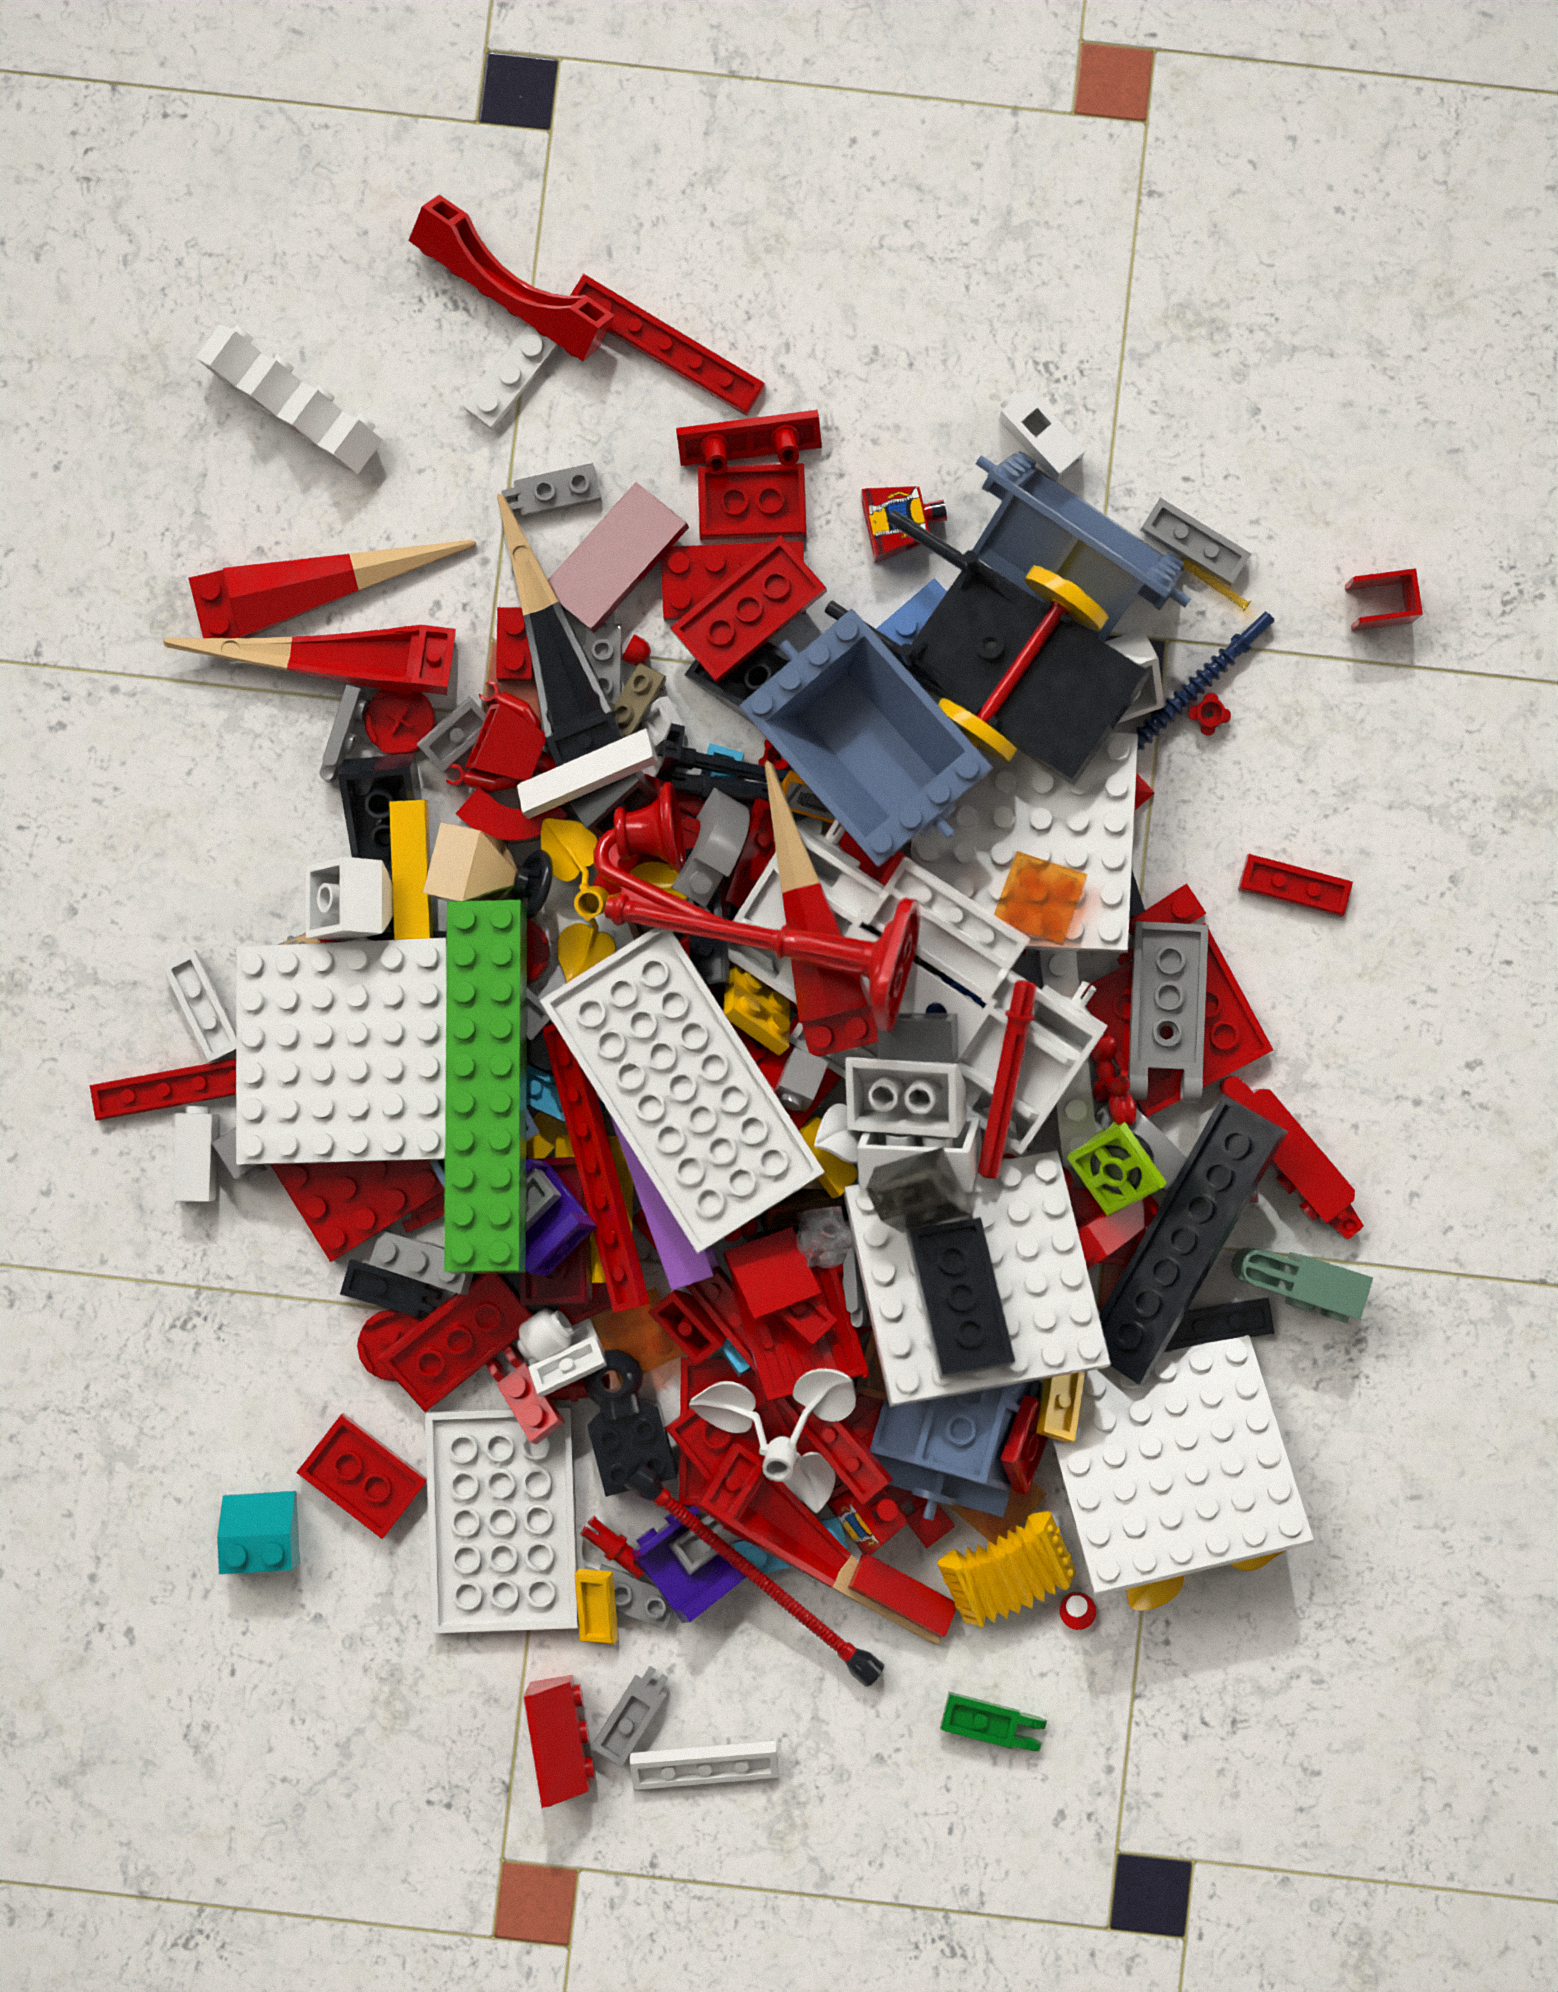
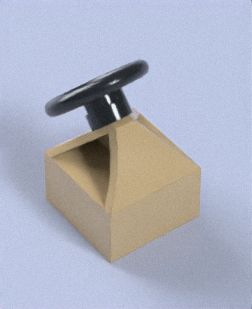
[423,822,553,920]

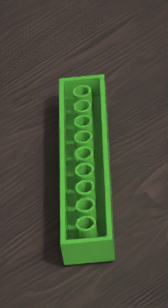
[444,900,527,1274]

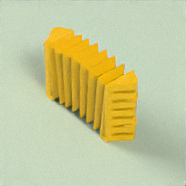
[937,1511,1076,1628]

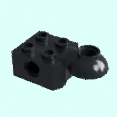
[584,1349,678,1497]

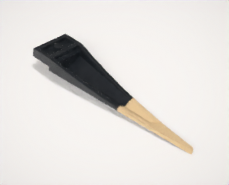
[497,493,624,767]

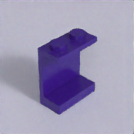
[525,1158,597,1276]
[631,1506,746,1623]

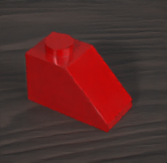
[648,1289,727,1366]

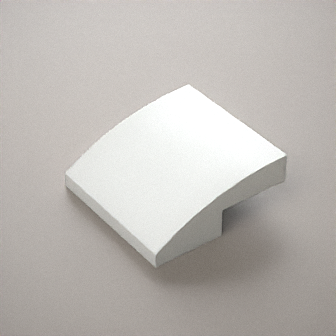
[528,1318,607,1397]

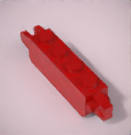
[1218,1075,1364,1240]

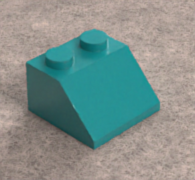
[217,1491,300,1575]

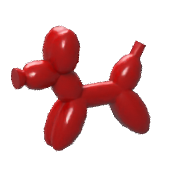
[1089,1035,1137,1126]

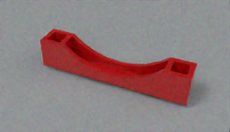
[408,194,615,361]

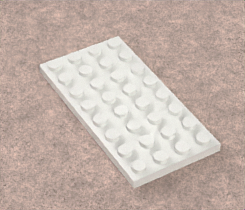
[540,927,825,1253]

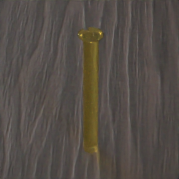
[1180,557,1251,613]

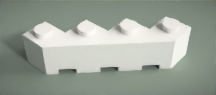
[195,324,383,474]

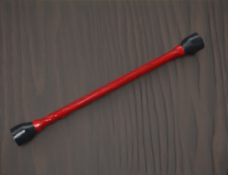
[623,1461,884,1687]

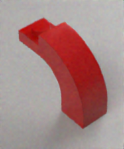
[455,787,571,844]

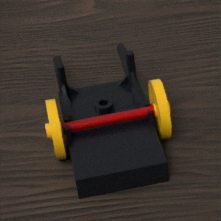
[824,510,1149,785]

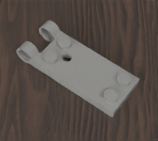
[1127,921,1208,1103]

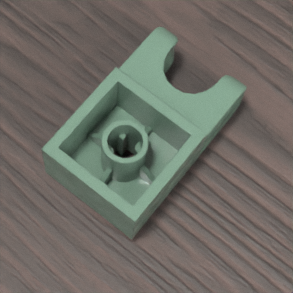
[1231,1247,1374,1324]

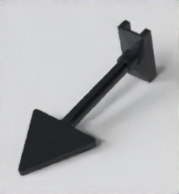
[654,723,810,822]

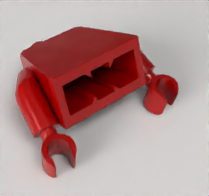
[446,681,556,792]

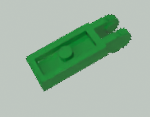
[940,1692,1047,1752]

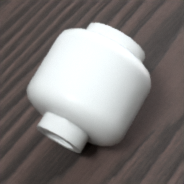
[517,1309,574,1362]

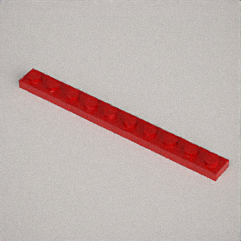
[632,1208,893,1505]

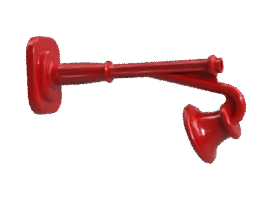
[593,782,921,1033]

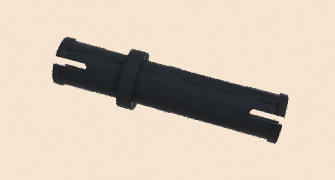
[667,770,770,804]

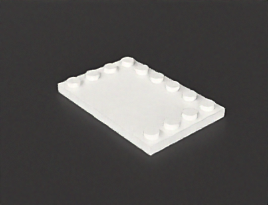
[425,1406,579,1633]

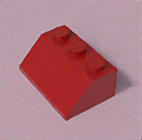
[523,1674,596,1808]

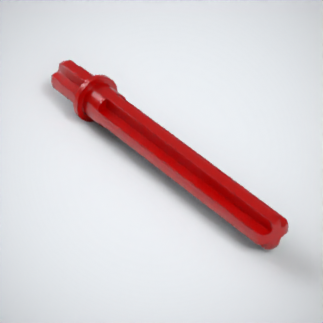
[978,980,1037,1179]

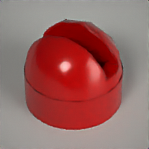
[621,634,651,666]

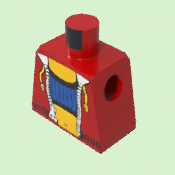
[860,486,947,563]
[826,1489,907,1555]

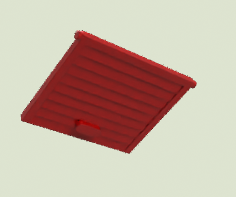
[730,1252,869,1402]

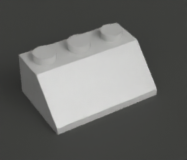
[845,1057,967,1138]

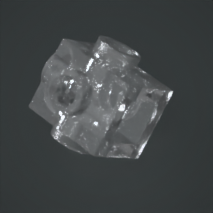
[797,1206,853,1268]

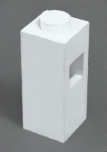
[999,387,1086,482]
[173,1106,219,1202]

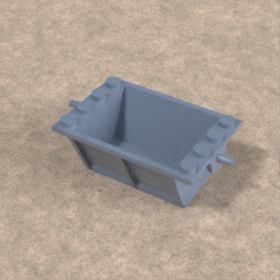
[972,451,1191,642]
[739,608,993,867]
[870,1380,1040,1521]

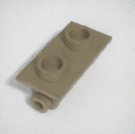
[613,663,667,738]

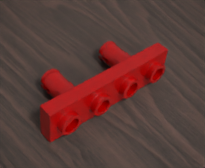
[676,409,822,475]

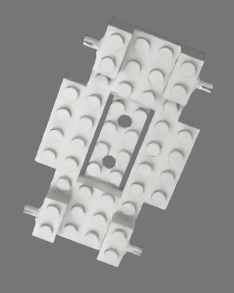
[728,818,1107,1154]

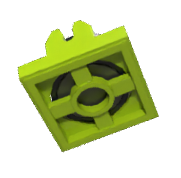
[1066,1122,1167,1217]

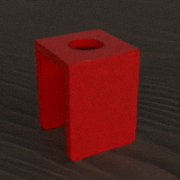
[1345,568,1423,631]

